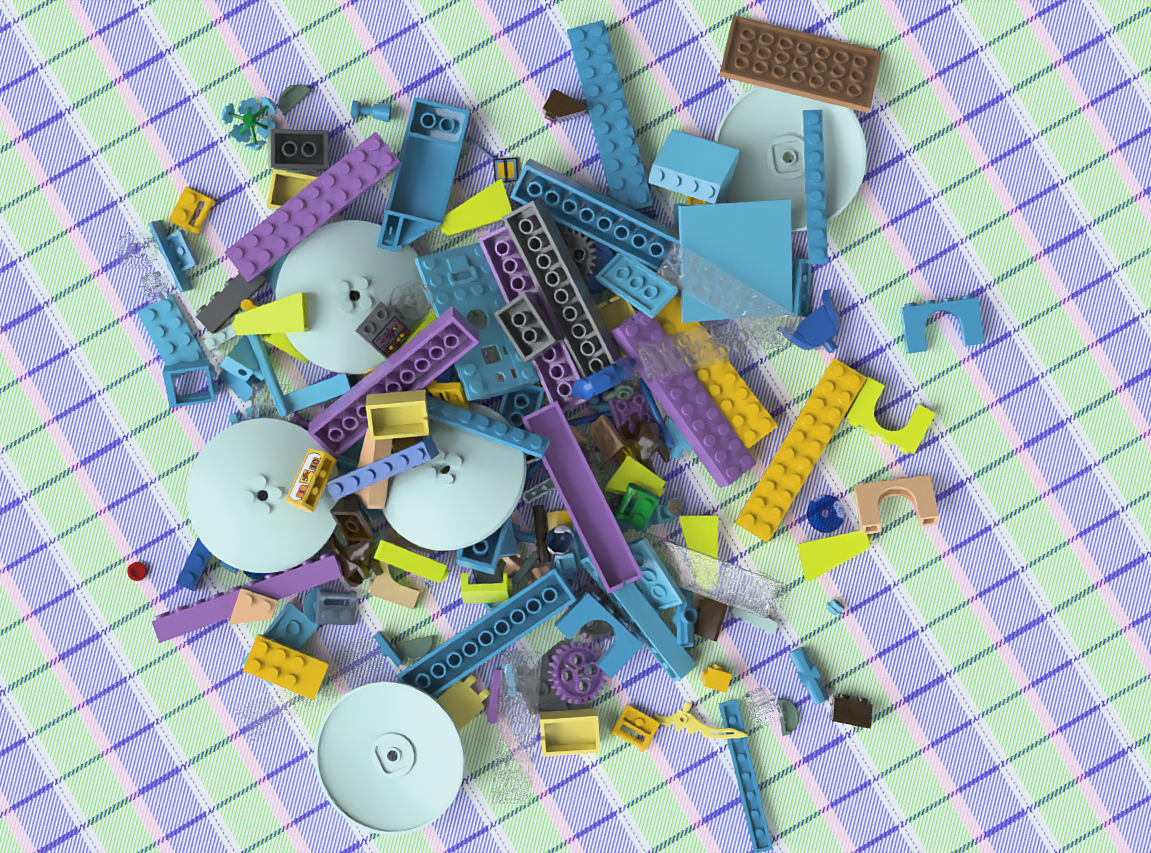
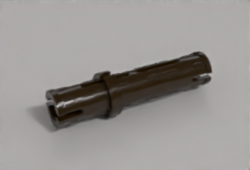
[532,505,551,563]

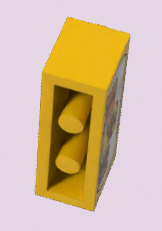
[285,448,337,513]

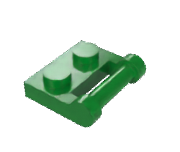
[613,483,661,530]

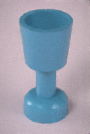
[351,100,392,122]

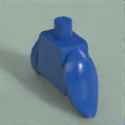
[584,238,617,295]
[774,289,840,354]
[571,357,636,400]

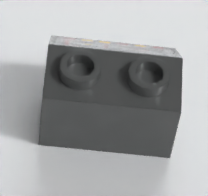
[355,302,413,360]

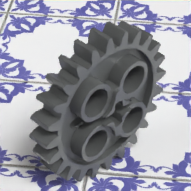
[558,227,599,281]
[568,579,627,642]

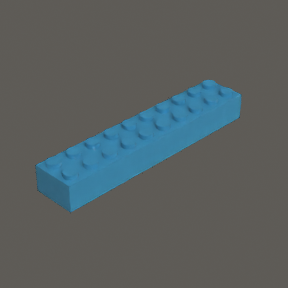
[567,20,653,211]
[510,158,680,282]
[456,384,545,575]
[396,566,578,697]

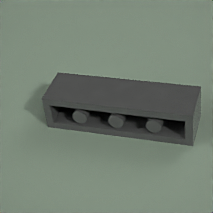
[196,271,268,334]

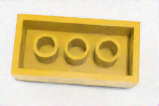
[242,634,331,700]

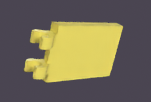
[437,673,491,731]

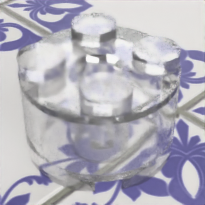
[116,229,158,270]
[390,280,434,321]
[743,685,783,730]

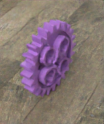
[548,641,607,704]

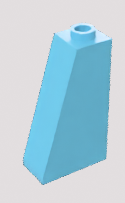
[284,373,357,414]

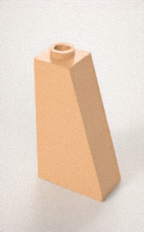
[353,428,393,509]

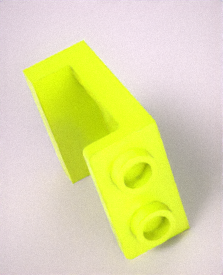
[461,573,513,604]

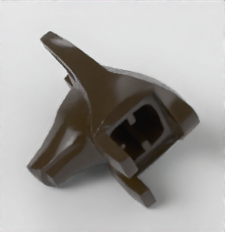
[618,412,670,475]
[329,533,384,587]

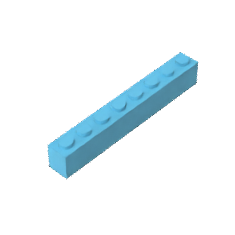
[580,554,697,682]

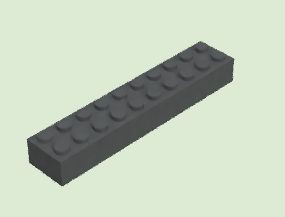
[502,197,622,378]

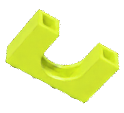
[845,377,936,456]

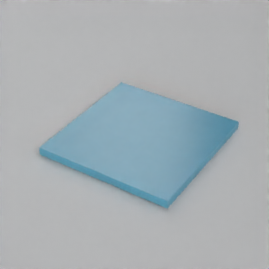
[679,199,793,323]

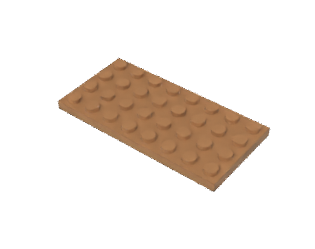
[719,15,882,113]

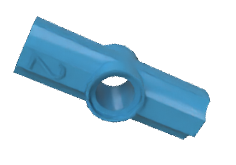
[672,587,698,648]
[789,646,829,705]

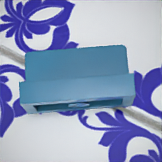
[219,369,266,403]

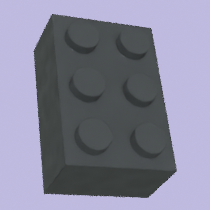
[268,129,328,171]
[493,292,562,363]

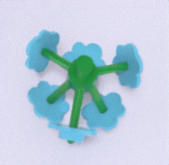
[221,97,277,151]

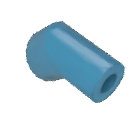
[588,395,610,412]
[512,524,536,543]

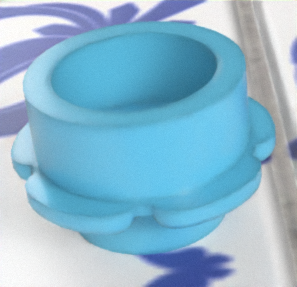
[827,598,845,616]

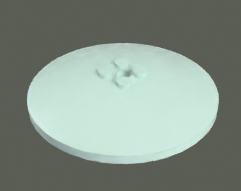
[714,86,867,233]
[276,220,431,374]
[382,402,526,551]
[187,418,341,573]
[314,681,465,835]

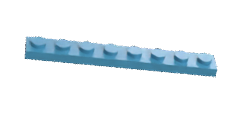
[802,109,828,265]
[426,395,550,459]
[718,699,773,853]

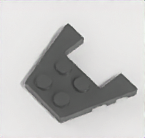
[516,640,590,714]

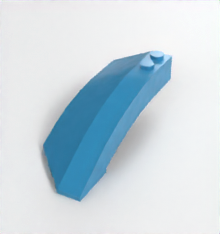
[377,97,470,252]

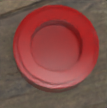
[127,562,147,581]

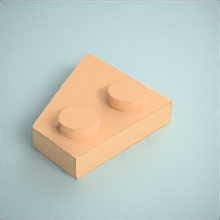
[589,415,626,468]
[229,588,278,625]

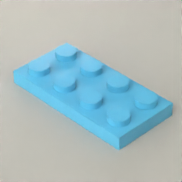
[596,252,678,319]
[137,294,207,379]
[627,537,686,611]
[241,602,319,686]

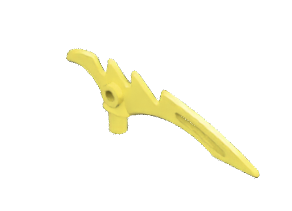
[653,701,748,739]

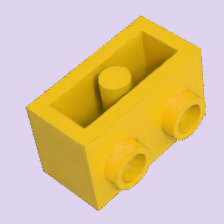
[700,663,732,693]

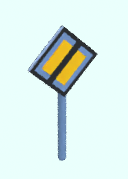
[467,136,519,183]

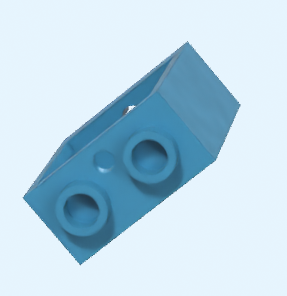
[162,359,219,408]

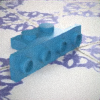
[148,220,199,293]

